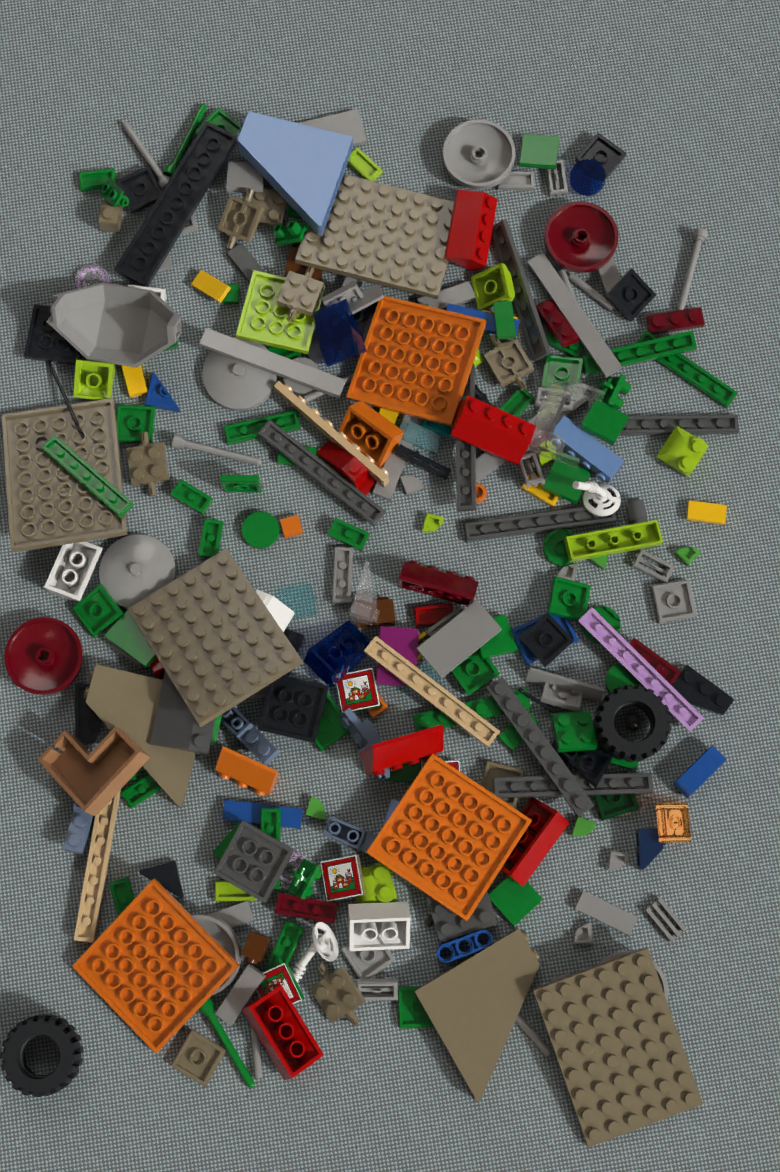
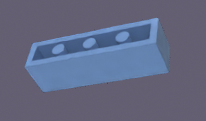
[549,415,624,483]

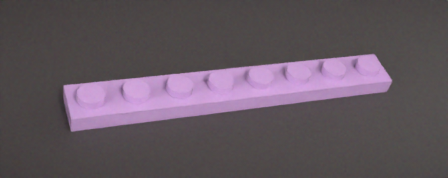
[578,607,704,732]

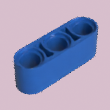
[673,745,727,798]
[436,929,493,963]

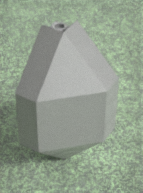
[46,283,182,368]

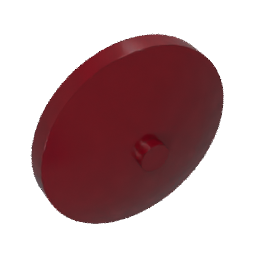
[544,202,618,273]
[4,617,84,695]

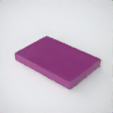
[376,626,419,687]

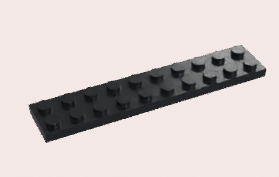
[114,121,236,287]

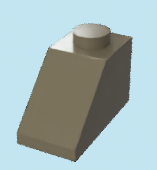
[99,199,123,233]

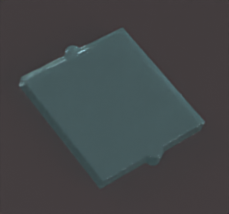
[279,583,317,619]

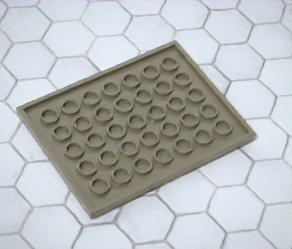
[295,174,454,299]
[2,398,128,553]
[128,548,303,727]
[532,947,703,1148]

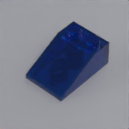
[313,299,367,367]
[304,620,371,688]

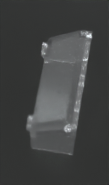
[528,381,605,468]

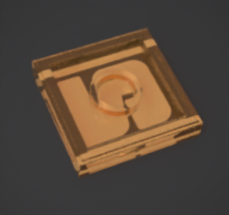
[655,802,691,843]

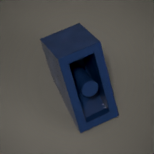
[636,828,666,870]

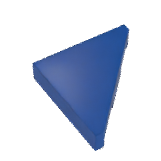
[145,372,180,412]

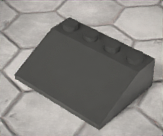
[150,670,216,755]

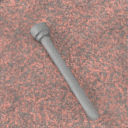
[122,121,170,191]
[677,228,708,311]
[172,434,261,466]

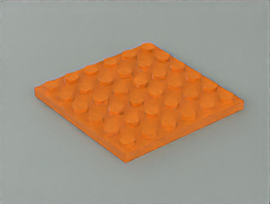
[346,296,487,427]
[366,753,532,922]
[72,879,240,1054]

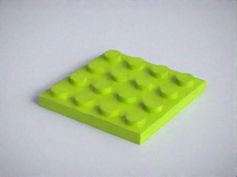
[236,270,325,354]

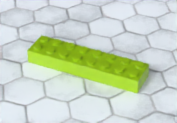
[564,520,663,562]

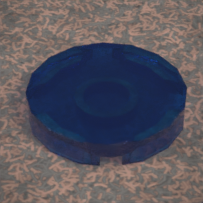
[570,159,606,197]

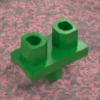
[273,220,309,248]
[598,374,631,410]
[287,859,322,900]

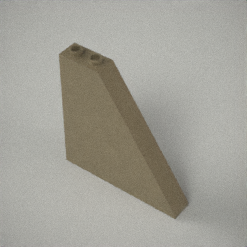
[83,664,196,808]
[414,928,540,1102]

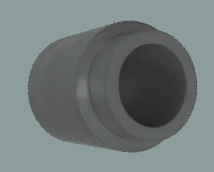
[625,497,648,524]

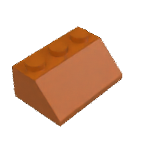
[339,401,404,468]
[215,746,280,797]

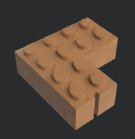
[37,726,150,817]

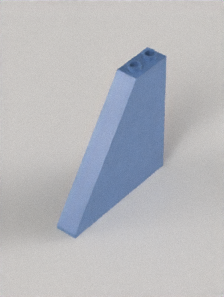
[236,111,353,236]

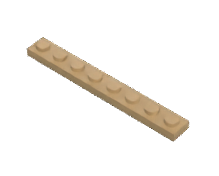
[274,381,389,487]
[364,636,500,748]
[74,790,121,943]

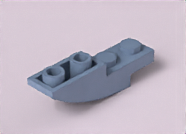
[221,707,280,766]
[338,708,390,782]
[62,802,95,855]
[322,816,377,853]

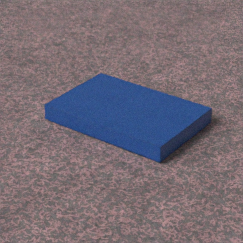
[511,614,579,666]

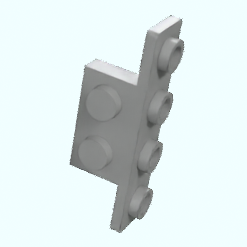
[316,281,384,332]
[526,667,605,712]

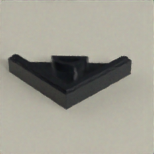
[139,861,184,898]

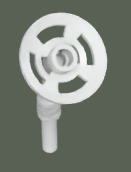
[572,481,621,516]
[292,922,339,983]

